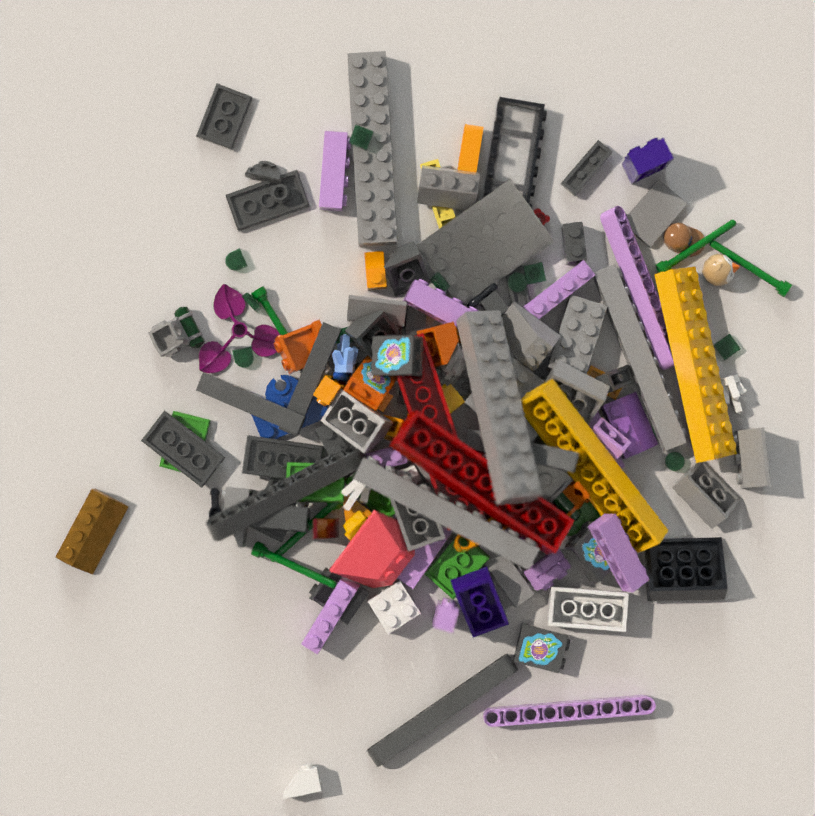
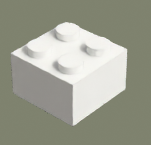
[367,580,421,634]

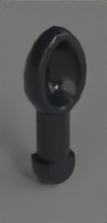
[467,283,498,308]
[209,488,222,518]

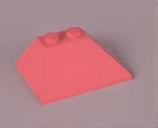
[330,510,415,588]

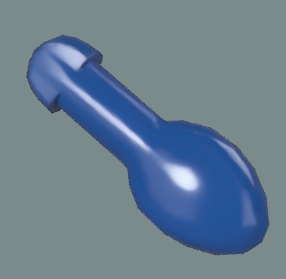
[333,372,352,382]

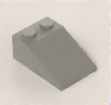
[502,302,561,371]
[221,487,253,548]

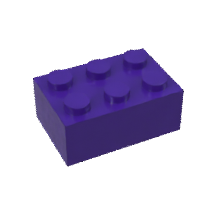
[622,137,674,185]
[451,566,509,638]

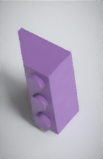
[601,392,658,459]

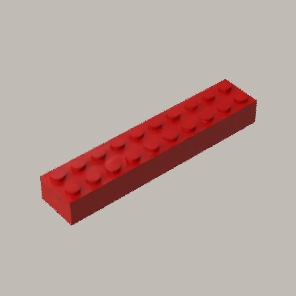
[396,333,485,530]
[390,410,575,555]

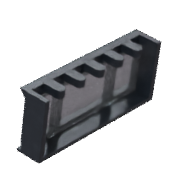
[482,97,547,209]

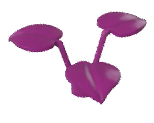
[199,284,280,373]

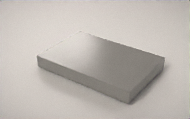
[627,179,687,248]

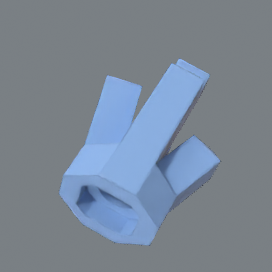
[331,334,359,374]

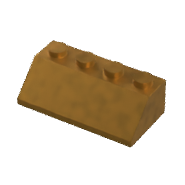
[55,489,129,575]

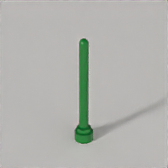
[655,220,736,273]
[709,240,792,297]
[251,286,288,335]
[270,503,343,562]
[251,541,337,588]

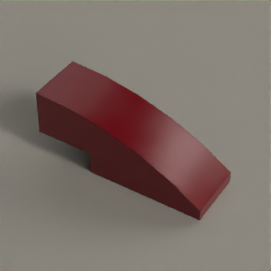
[313,518,339,539]

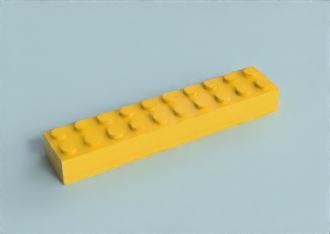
[654,267,737,463]
[521,379,669,553]

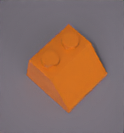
[417,322,459,367]

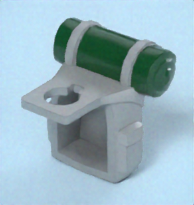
[148,307,205,357]

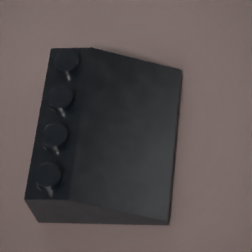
[645,537,728,601]

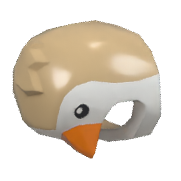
[702,254,740,286]

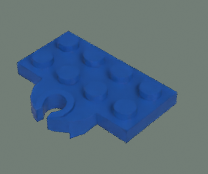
[251,375,329,439]

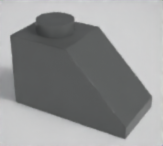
[595,365,636,394]

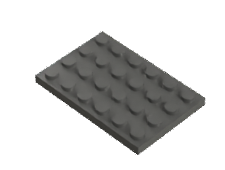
[416,179,555,305]

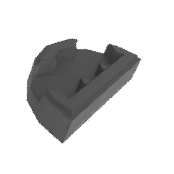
[245,161,282,184]

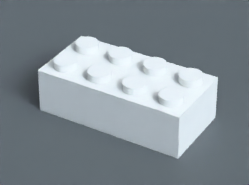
[547,586,629,632]

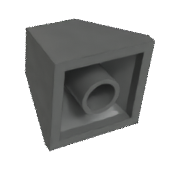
[384,241,430,296]
[345,310,402,359]

